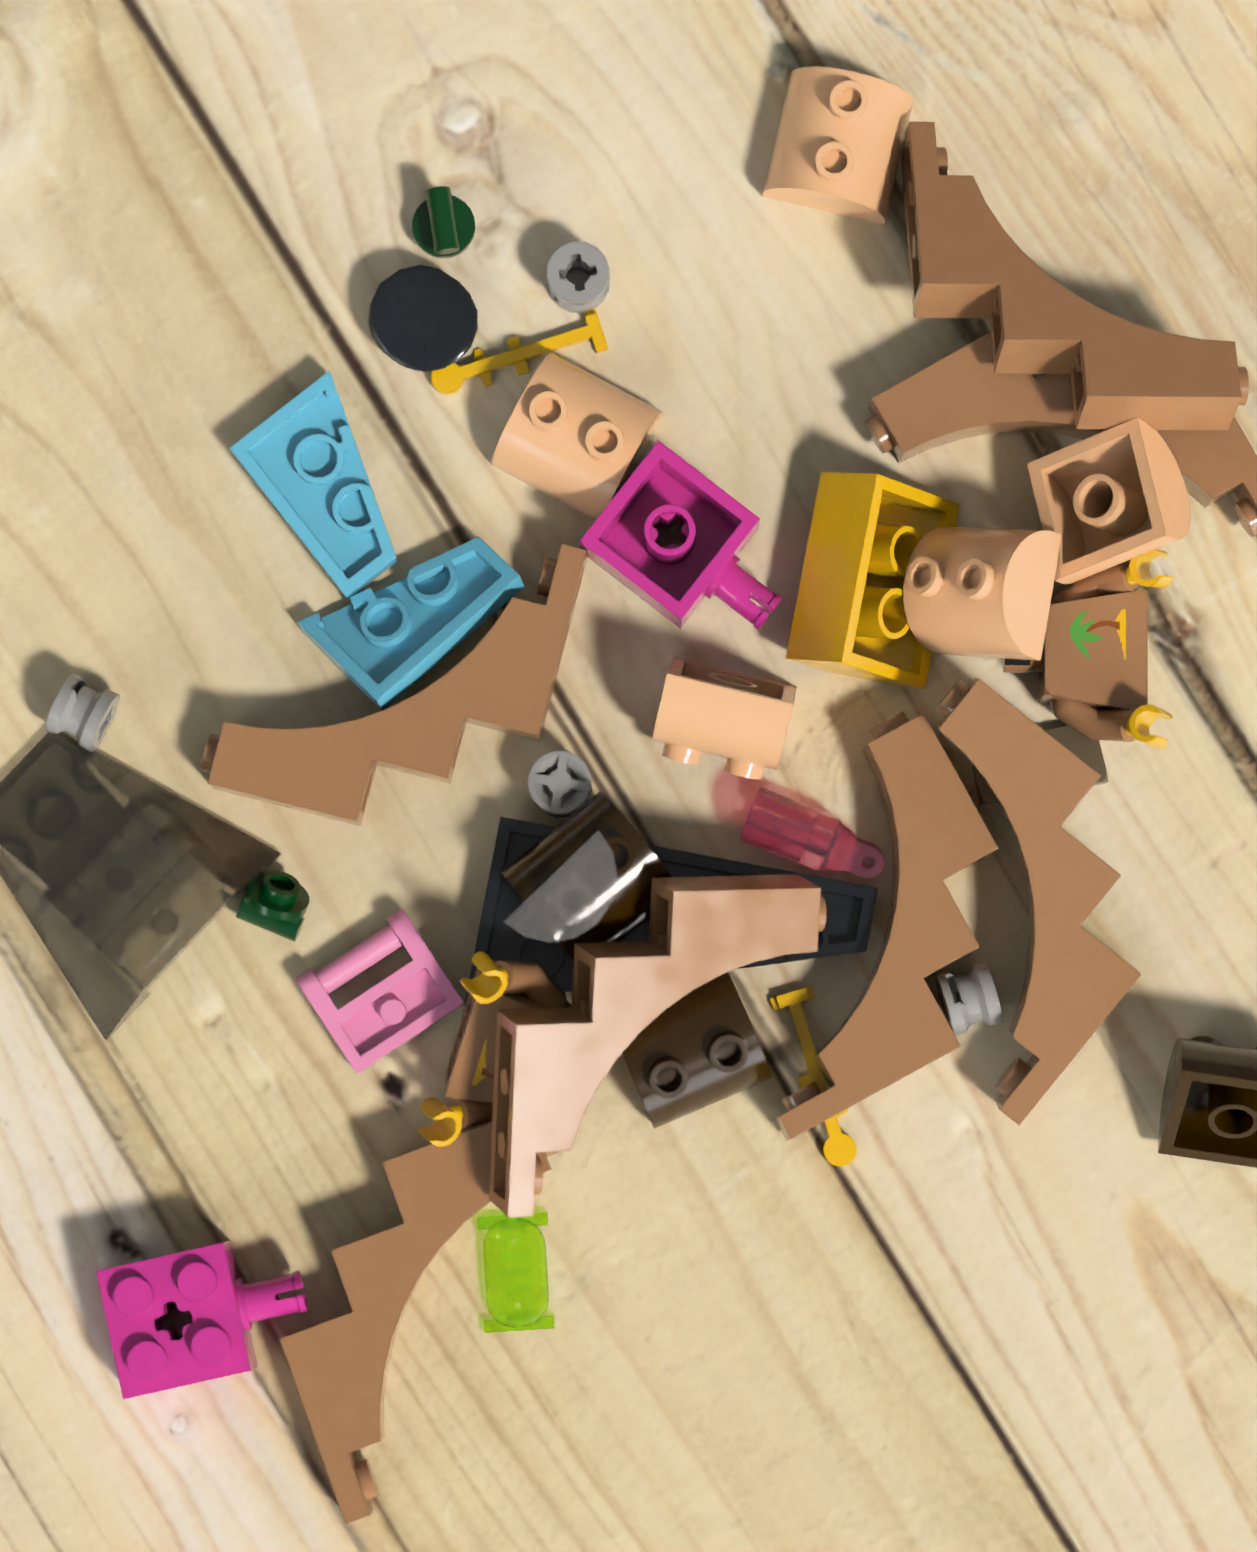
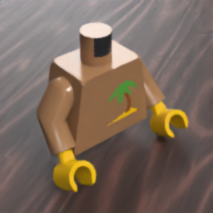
[1002,549,1173,749]
[418,952,572,1147]

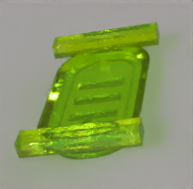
[477,1212,555,1333]

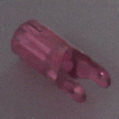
[739,787,884,879]

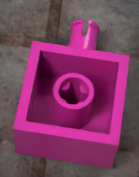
[579,440,783,630]
[96,1241,308,1399]

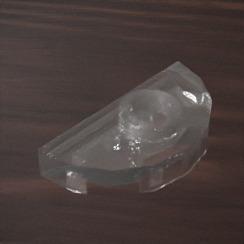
[504,830,618,943]

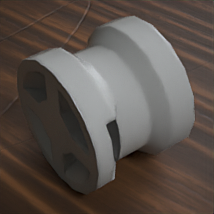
[546,241,610,313]
[45,673,120,752]
[528,751,592,818]
[935,962,1003,1036]

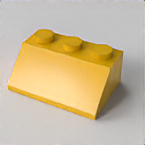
[786,472,960,689]

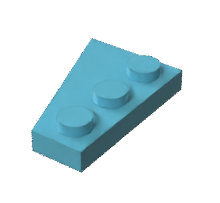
[230,370,398,600]
[297,537,525,711]

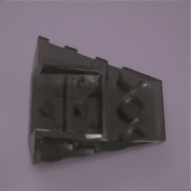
[0,732,282,1040]

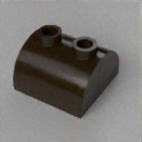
[501,791,672,963]
[622,972,772,1129]
[1158,1036,1257,1168]

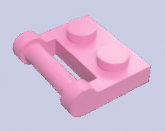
[295,908,464,1074]

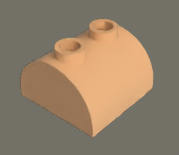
[762,66,913,225]
[492,352,663,521]
[1027,417,1191,584]
[903,527,1062,661]
[652,657,797,780]

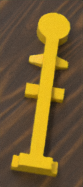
[431,308,609,396]
[770,986,857,1166]

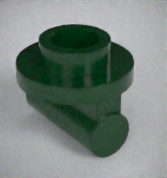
[412,186,475,258]
[236,871,310,942]

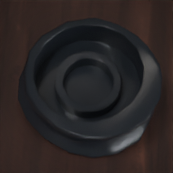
[368,265,478,372]

